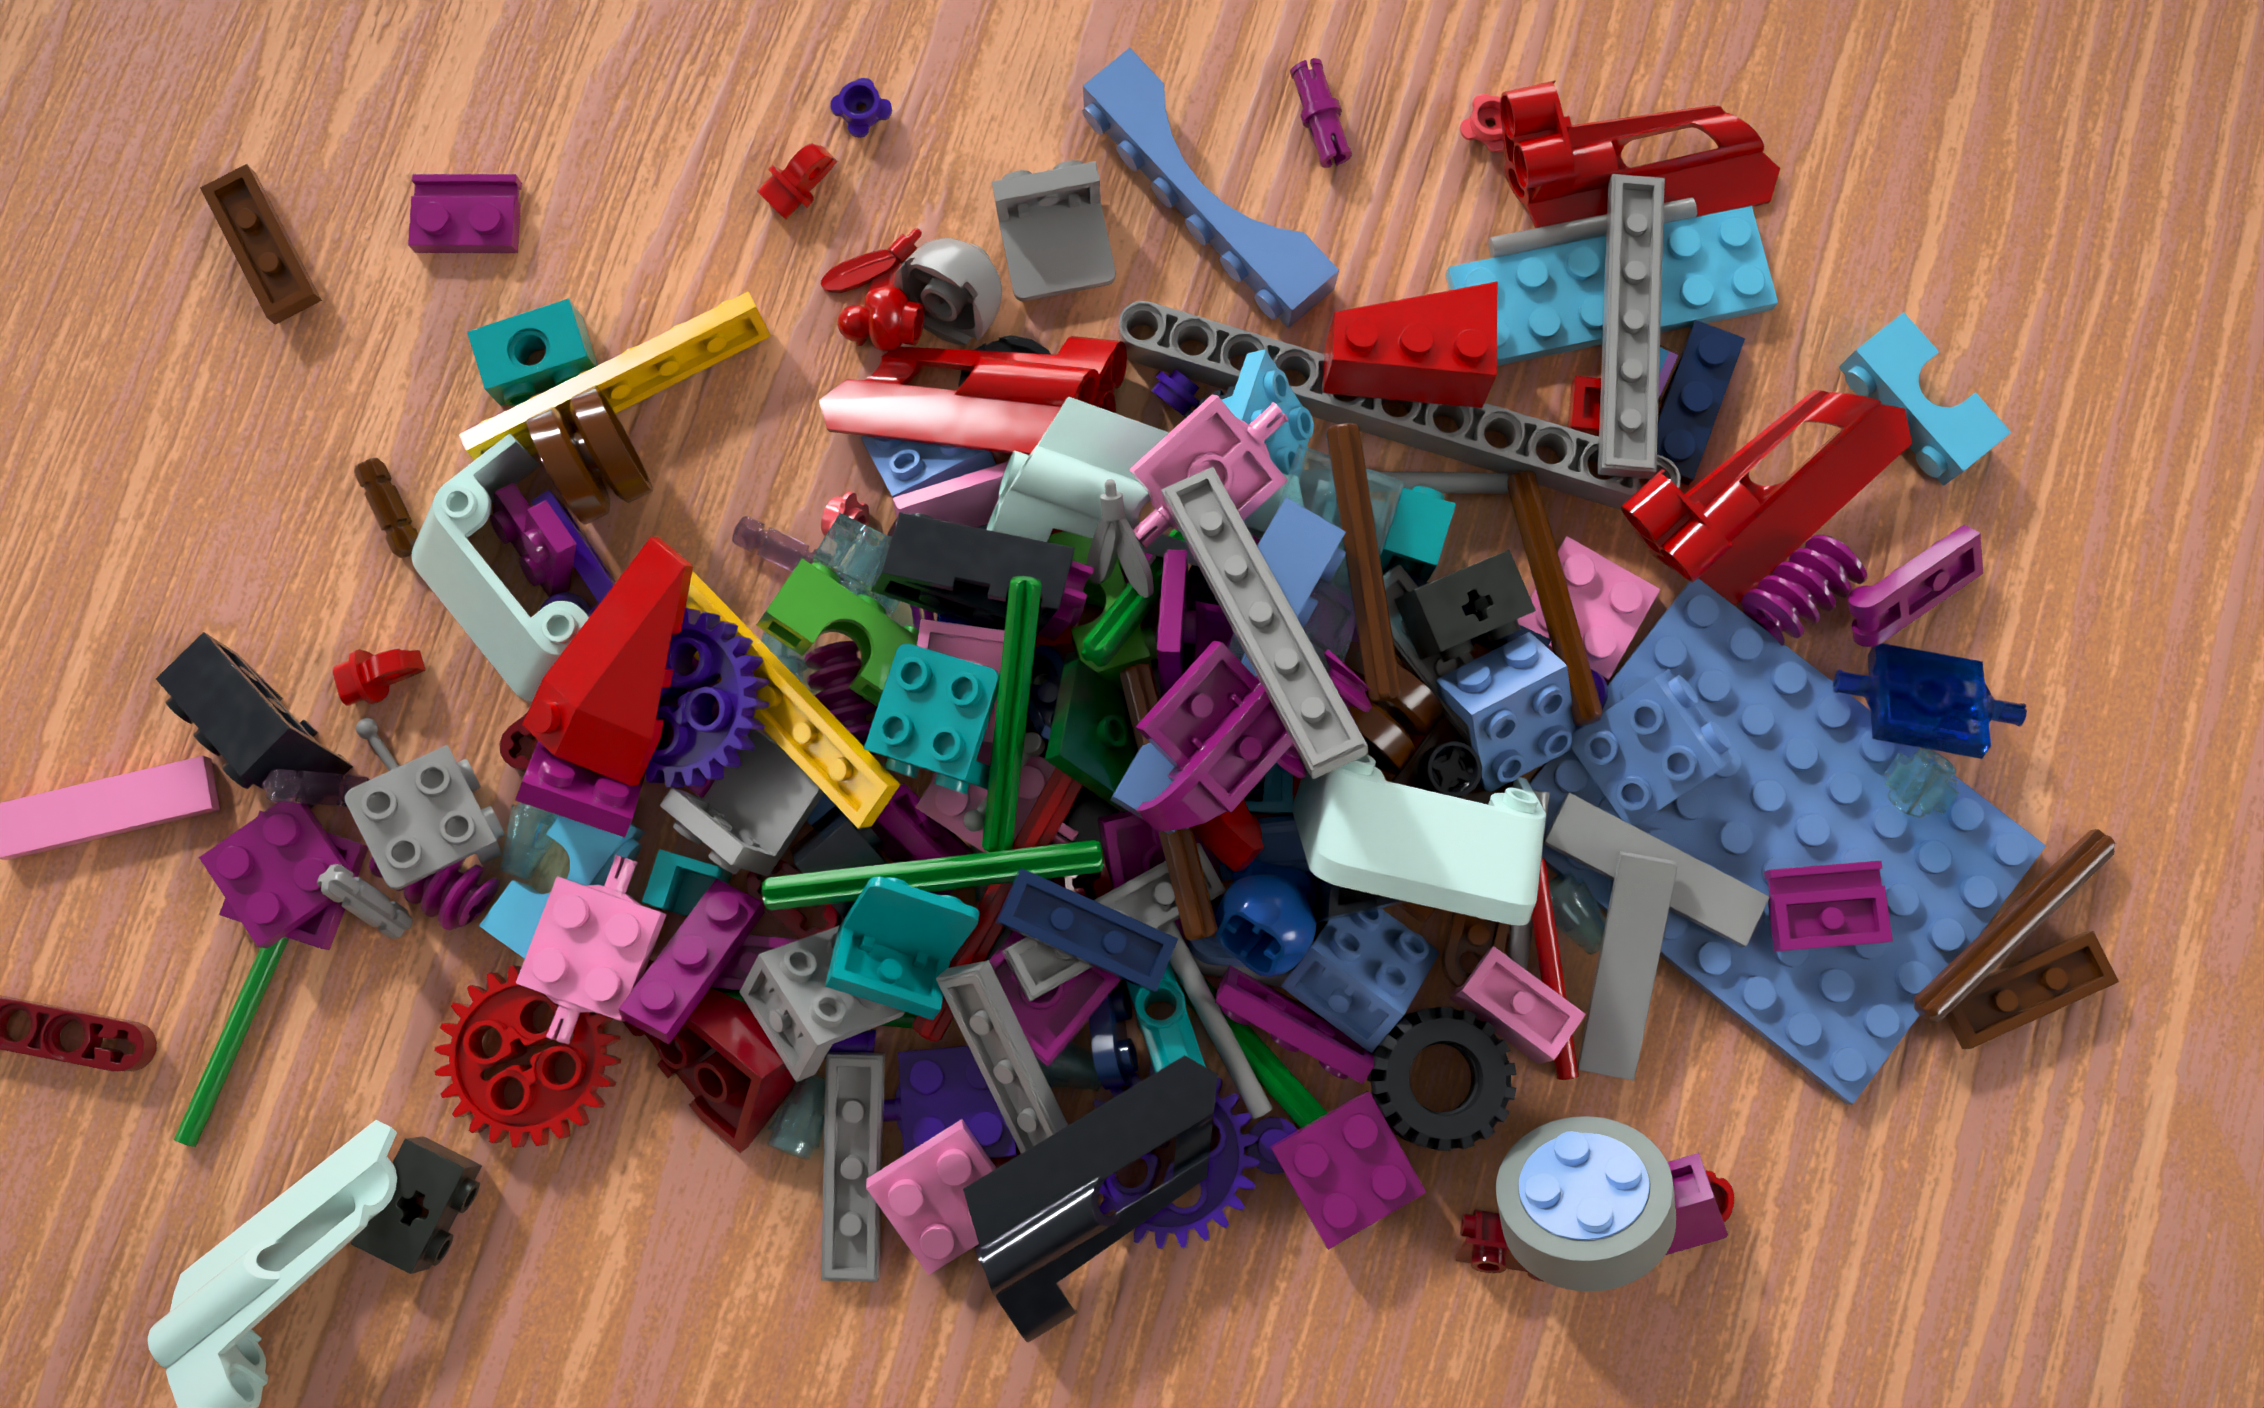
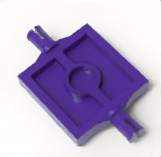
[883,1046,1052,1159]

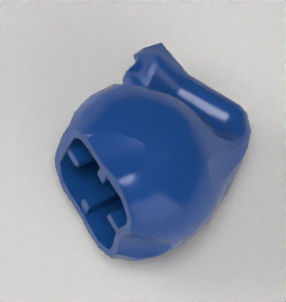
[1215,858,1316,977]

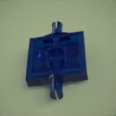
[1833,643,2027,759]

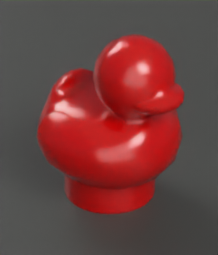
[837,285,925,352]

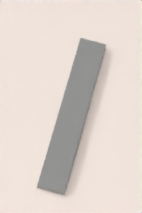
[1598,174,1665,479]
[1161,467,1368,779]

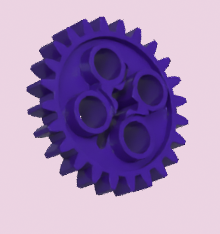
[644,608,769,788]
[1093,1063,1260,1249]

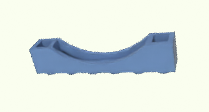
[1082,47,1339,328]
[1110,497,1346,835]

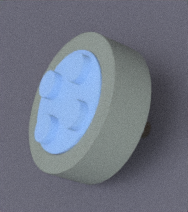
[1496,1116,1676,1292]

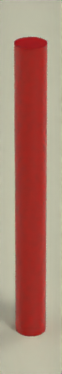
[1531,857,1579,1080]

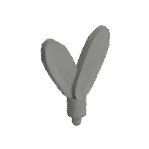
[1087,479,1154,598]

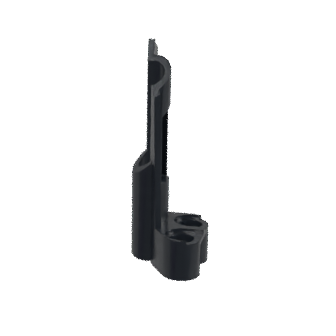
[963,1055,1218,1343]

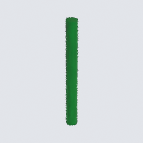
[174,937,289,1147]

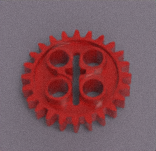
[434,965,621,1148]

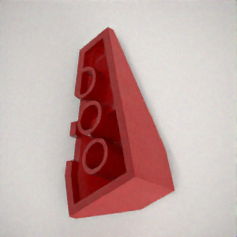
[522,537,693,786]

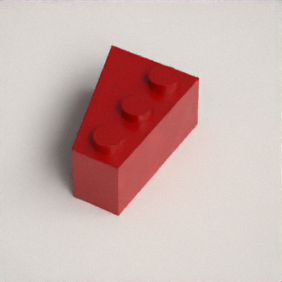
[1323,281,1498,408]

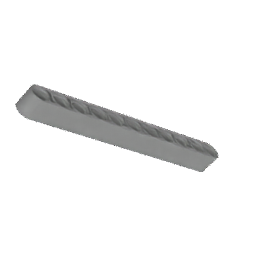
[1119,301,1681,510]

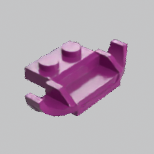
[1135,641,1293,831]

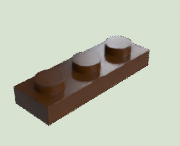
[200,164,322,325]
[1946,931,2119,1049]

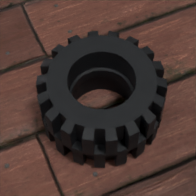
[1367,1006,1517,1151]

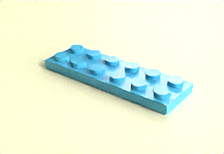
[1446,206,1778,366]

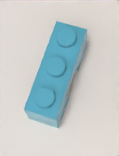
[1839,312,2012,486]
[479,816,645,959]

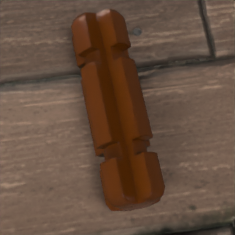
[354,458,419,558]

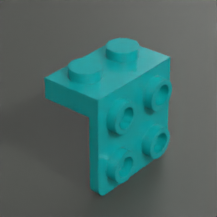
[864,643,1000,794]
[825,877,980,1020]

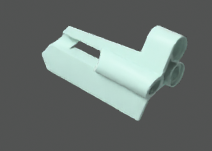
[986,397,1303,566]
[148,1120,397,1408]

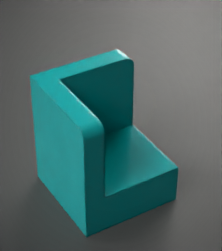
[642,849,733,916]

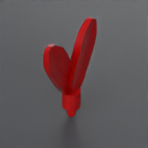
[821,228,922,312]

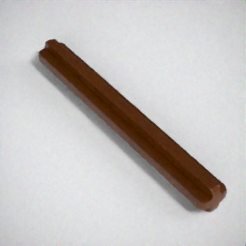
[1326,423,1401,701]
[1507,471,1603,726]
[1120,664,1217,940]
[1914,829,2116,1023]

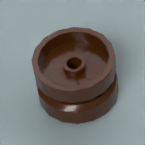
[526,385,653,525]
[1329,641,1444,775]

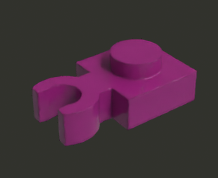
[1037,560,1094,641]

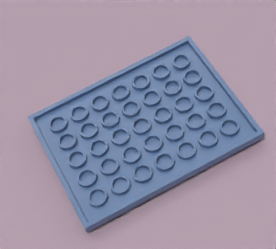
[1529,578,2046,1104]

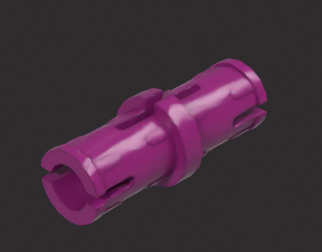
[1290,58,1352,168]

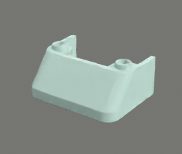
[412,433,589,704]
[1292,755,1546,926]

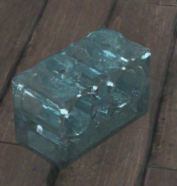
[813,513,900,615]

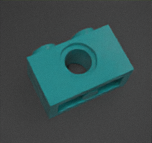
[467,298,598,406]
[1379,486,1456,582]

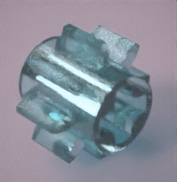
[1884,749,1959,818]

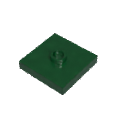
[1045,659,1138,813]

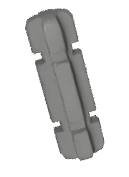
[317,864,413,939]

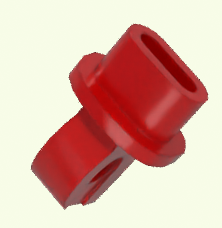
[757,143,838,220]
[333,649,426,706]

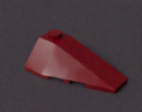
[622,959,797,1153]

